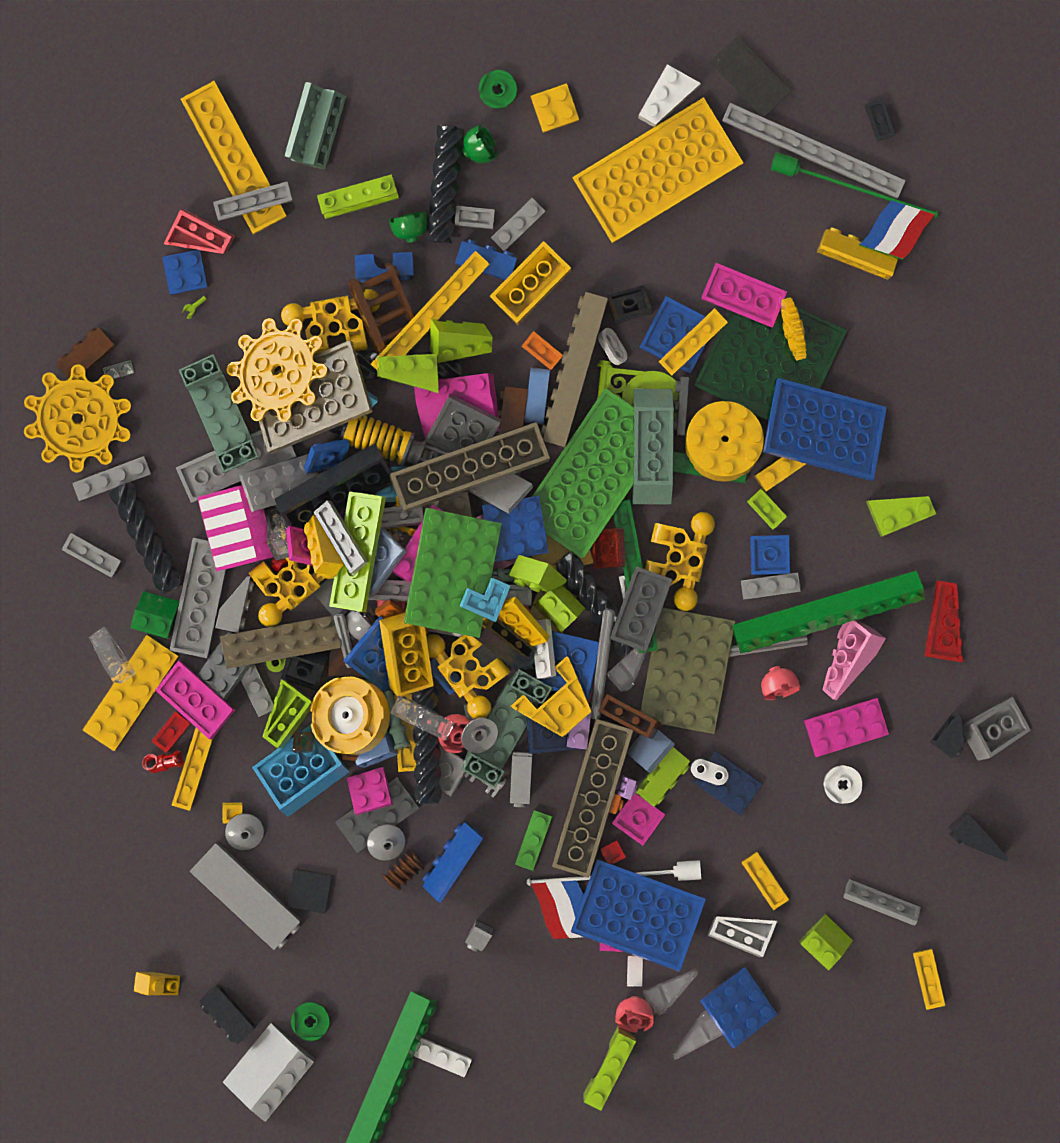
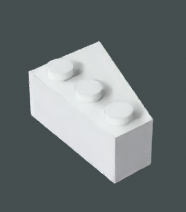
[638,65,701,127]
[707,916,777,957]

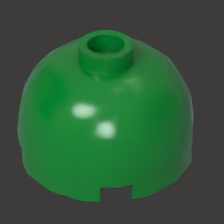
[462,124,498,164]
[389,211,428,243]

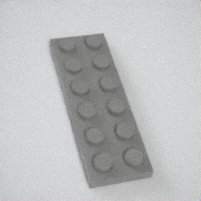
[176,430,297,503]
[170,538,226,658]

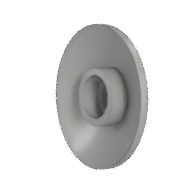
[461,718,498,753]
[225,814,264,850]
[367,824,405,861]

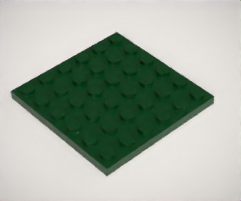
[694,306,847,421]

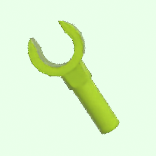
[182,296,207,319]

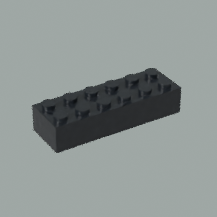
[274,443,394,529]

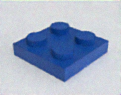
[162,250,208,295]
[304,439,350,474]
[750,535,790,575]

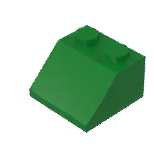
[130,591,180,639]

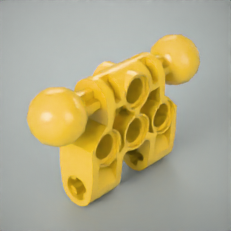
[281,289,381,355]
[645,512,715,611]
[249,542,334,627]
[426,634,511,719]

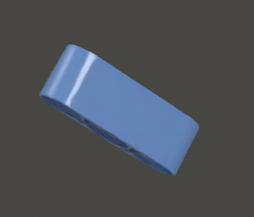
[524,367,550,425]

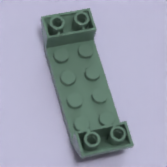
[179,354,259,473]
[633,389,673,504]
[462,669,552,788]

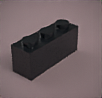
[474,618,536,671]
[199,984,256,1045]

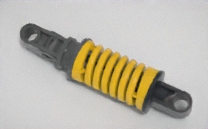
[328,415,447,467]

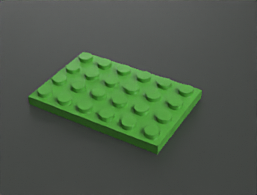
[404,508,502,638]

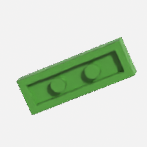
[515,810,552,871]

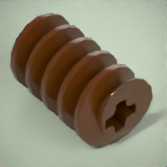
[382,850,425,891]

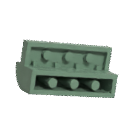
[285,82,346,170]

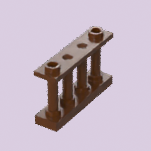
[346,263,414,353]

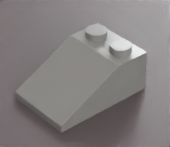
[962,697,1031,761]

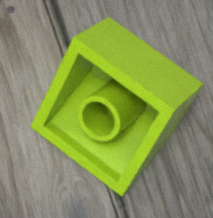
[509,555,567,592]
[534,585,585,632]
[799,914,853,971]

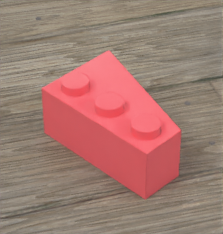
[164,209,235,254]

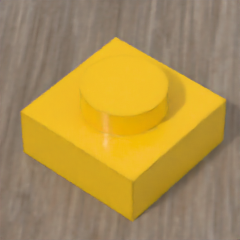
[222,802,242,823]

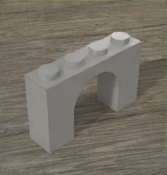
[510,751,532,807]

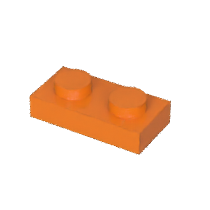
[521,331,563,370]

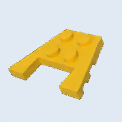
[511,656,592,737]

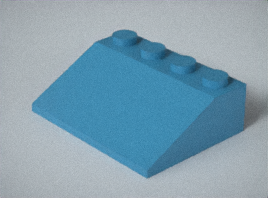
[252,724,349,817]

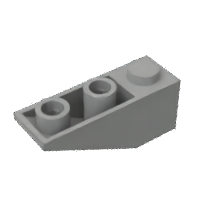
[215,576,254,633]

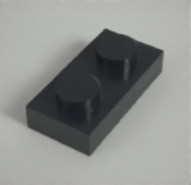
[864,99,895,142]

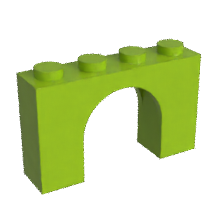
[583,1026,636,1111]

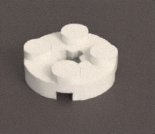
[823,765,862,804]

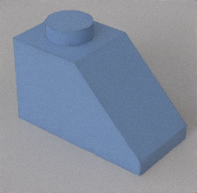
[356,732,398,768]

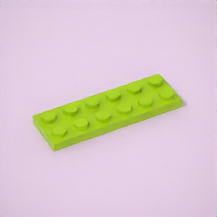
[329,492,386,613]

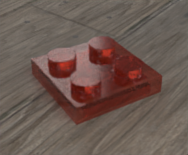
[592,528,625,568]

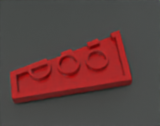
[924,581,963,662]

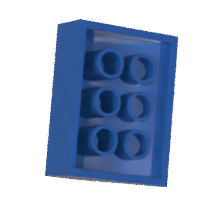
[422,821,484,903]

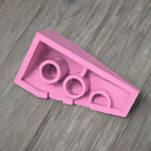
[822,620,886,700]

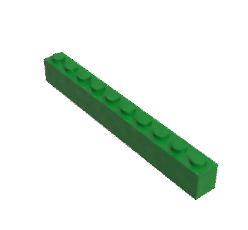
[732,571,925,654]
[346,991,437,1143]

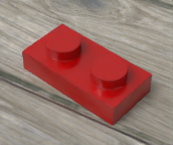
[152,711,191,753]

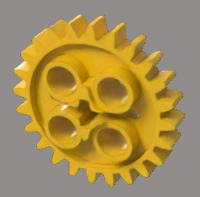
[781,297,807,361]

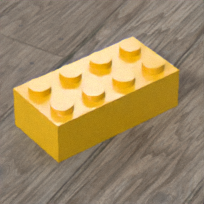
[379,612,433,697]

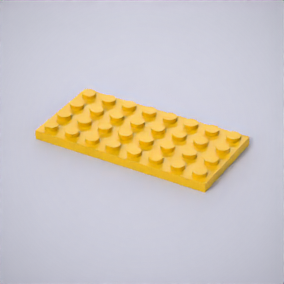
[572,97,743,243]

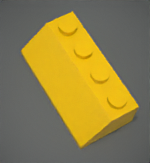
[817,228,898,280]
[490,241,572,325]

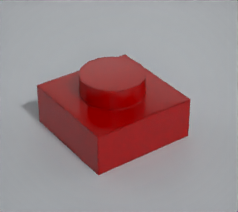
[600,840,626,865]

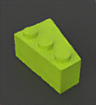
[430,319,493,363]
[377,354,439,393]
[866,496,936,537]
[262,679,313,749]
[636,747,690,807]

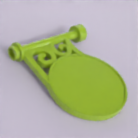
[597,360,678,419]

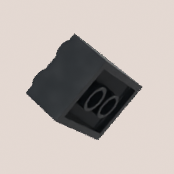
[948,813,1009,861]

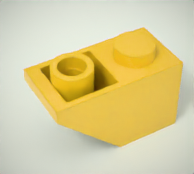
[134,972,180,995]

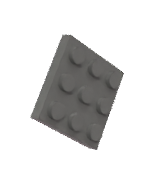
[425,394,502,453]

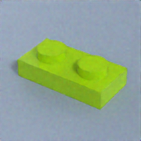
[747,489,787,530]

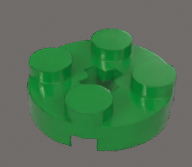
[479,70,517,109]
[291,1002,330,1041]

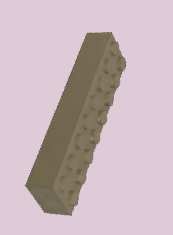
[541,292,608,448]
[390,422,550,513]
[552,718,633,878]

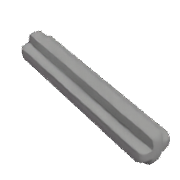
[334,613,352,668]

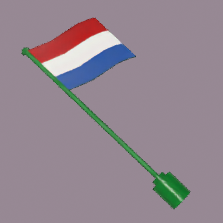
[770,152,939,260]

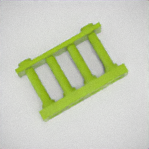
[317,174,399,219]

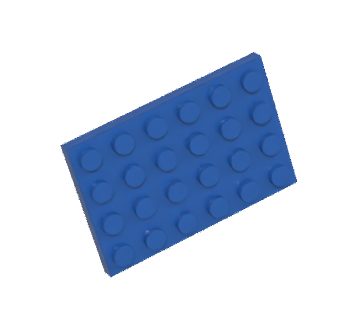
[763,378,887,481]
[571,859,706,972]

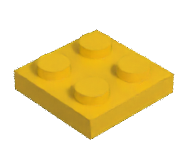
[531,83,579,133]

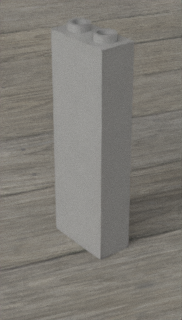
[190,842,301,950]

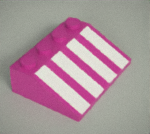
[197,485,276,572]

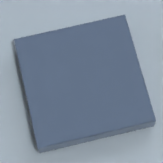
[627,730,675,774]

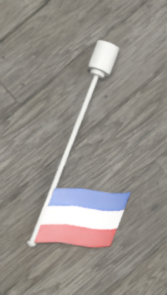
[527,860,701,939]

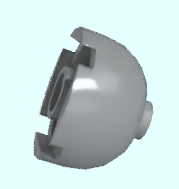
[345,610,376,641]

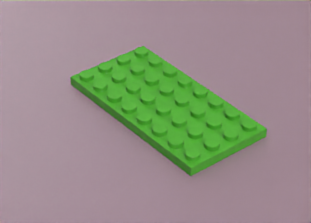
[532,388,634,559]

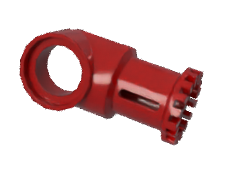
[142,750,184,773]

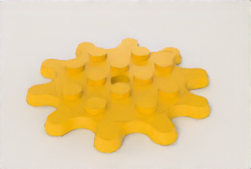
[227,318,328,422]
[24,364,131,473]

